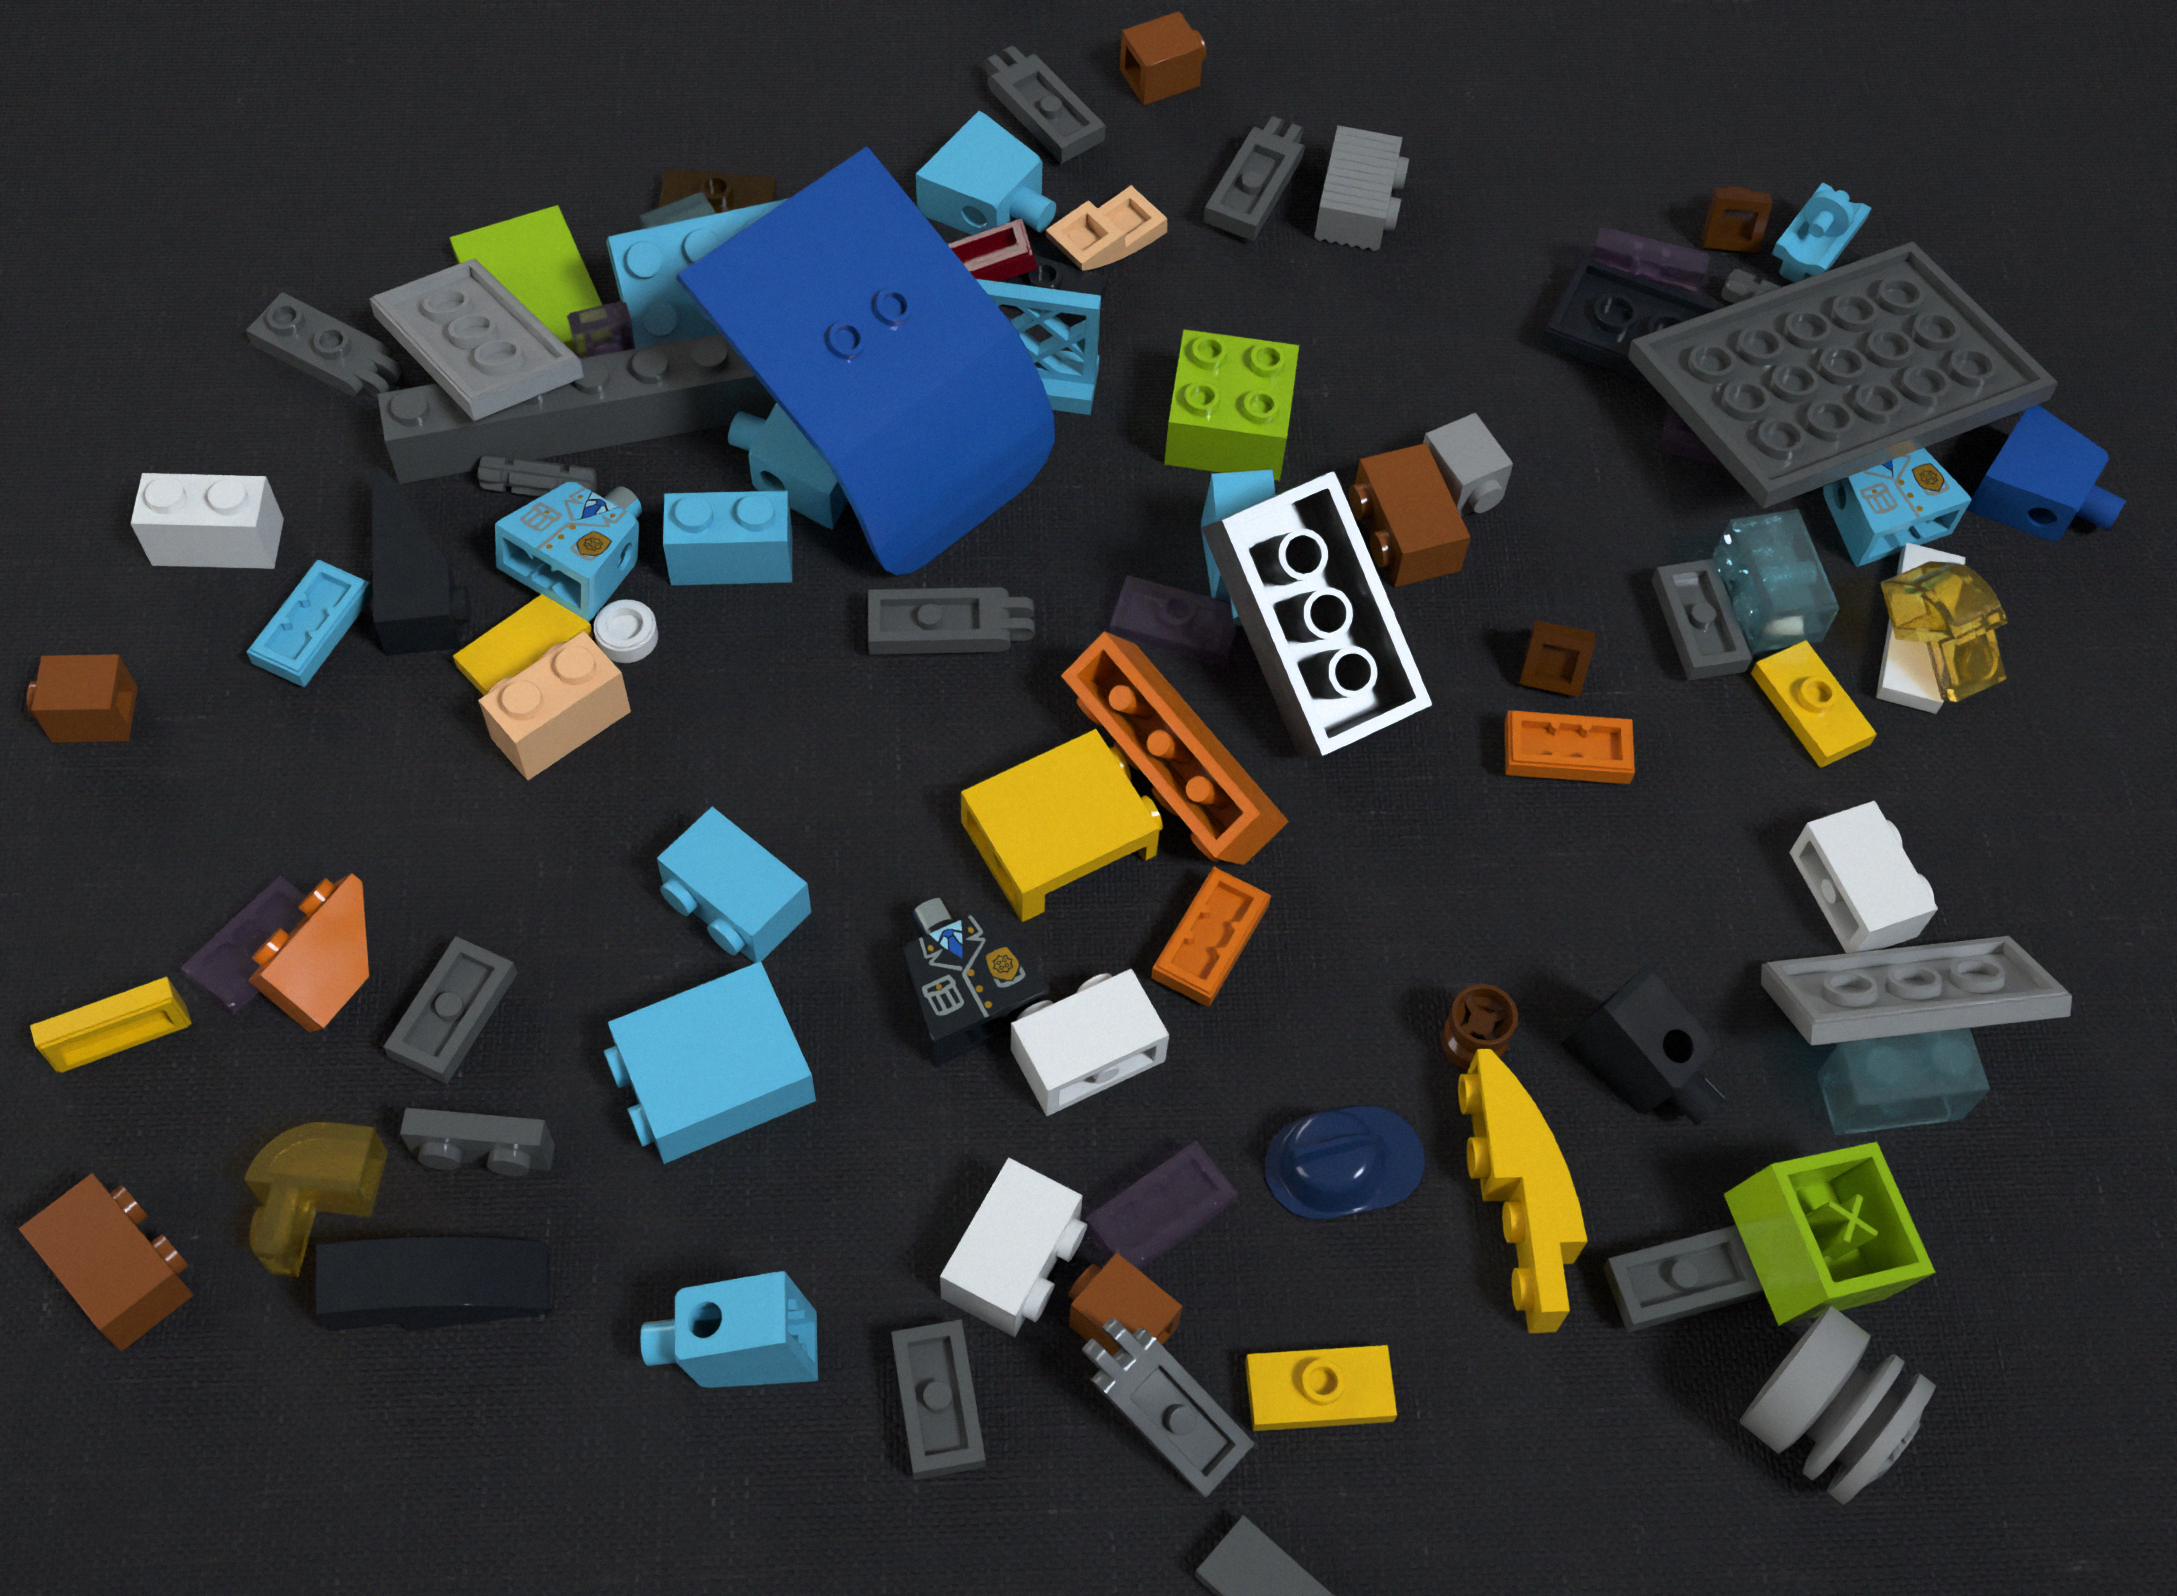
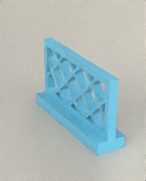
[976,279,1101,415]

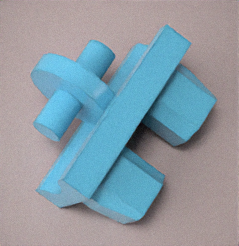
[1772,183,1871,283]

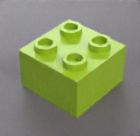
[1164,329,1299,481]
[1724,1142,1936,1326]

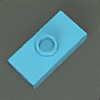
[247,560,373,688]

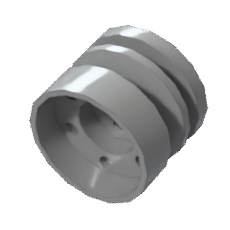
[1740,1305,1936,1505]

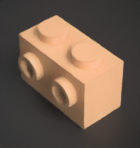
[478,631,631,781]

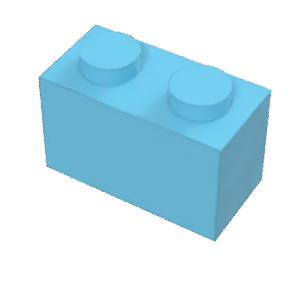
[663,491,792,585]
[656,806,811,963]

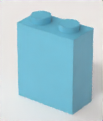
[604,961,816,1164]

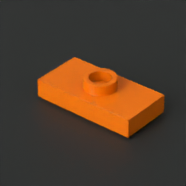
[1504,710,1635,784]
[1151,867,1271,1007]

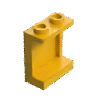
[961,729,1163,922]

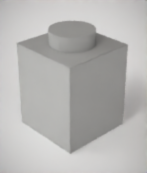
[1423,412,1513,517]

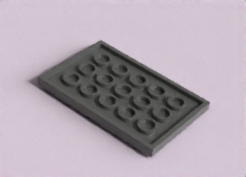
[1628,242,2058,509]

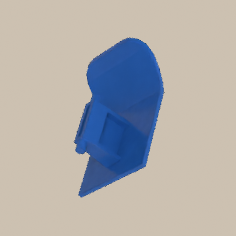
[676,146,1055,576]

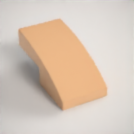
[1046,185,1167,271]

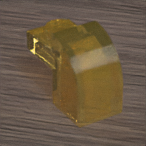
[1881,561,2008,702]
[244,1122,388,1277]

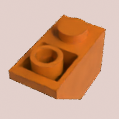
[247,873,369,1033]

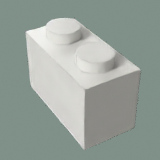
[131,473,284,569]
[1789,800,1938,954]
[1011,968,1169,1117]
[940,1157,1087,1337]

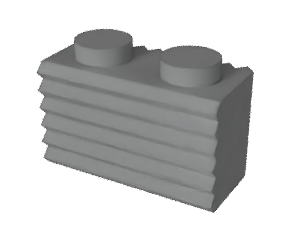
[1314,125,1410,252]

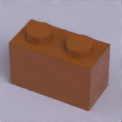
[1349,443,1471,588]
[18,1173,194,1352]

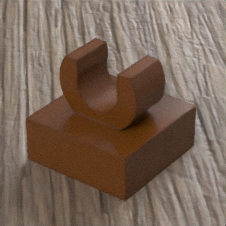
[1702,185,1773,253]
[1519,620,1595,697]

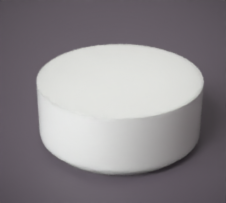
[594,600,658,663]

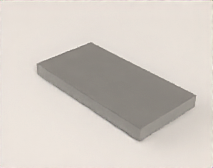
[369,259,584,421]
[1761,936,2072,1046]

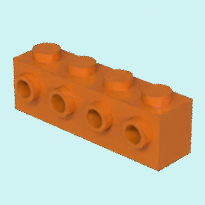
[1061,631,1289,865]

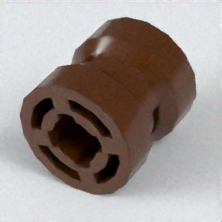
[1441,984,1518,1070]

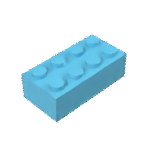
[606,198,789,349]

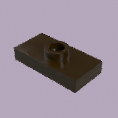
[657,169,777,225]

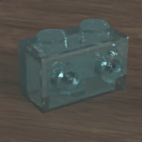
[1713,509,1840,653]
[1817,1028,1990,1135]

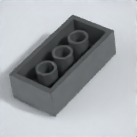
[1201,471,1432,757]

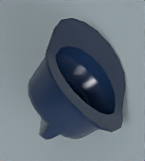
[1265,1106,1426,1220]

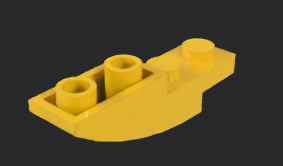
[1458,1049,1587,1333]

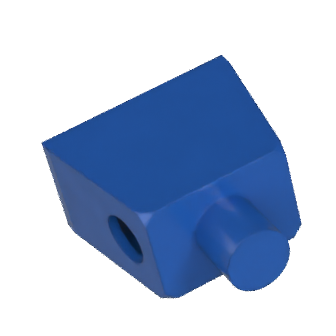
[1966,405,2127,542]

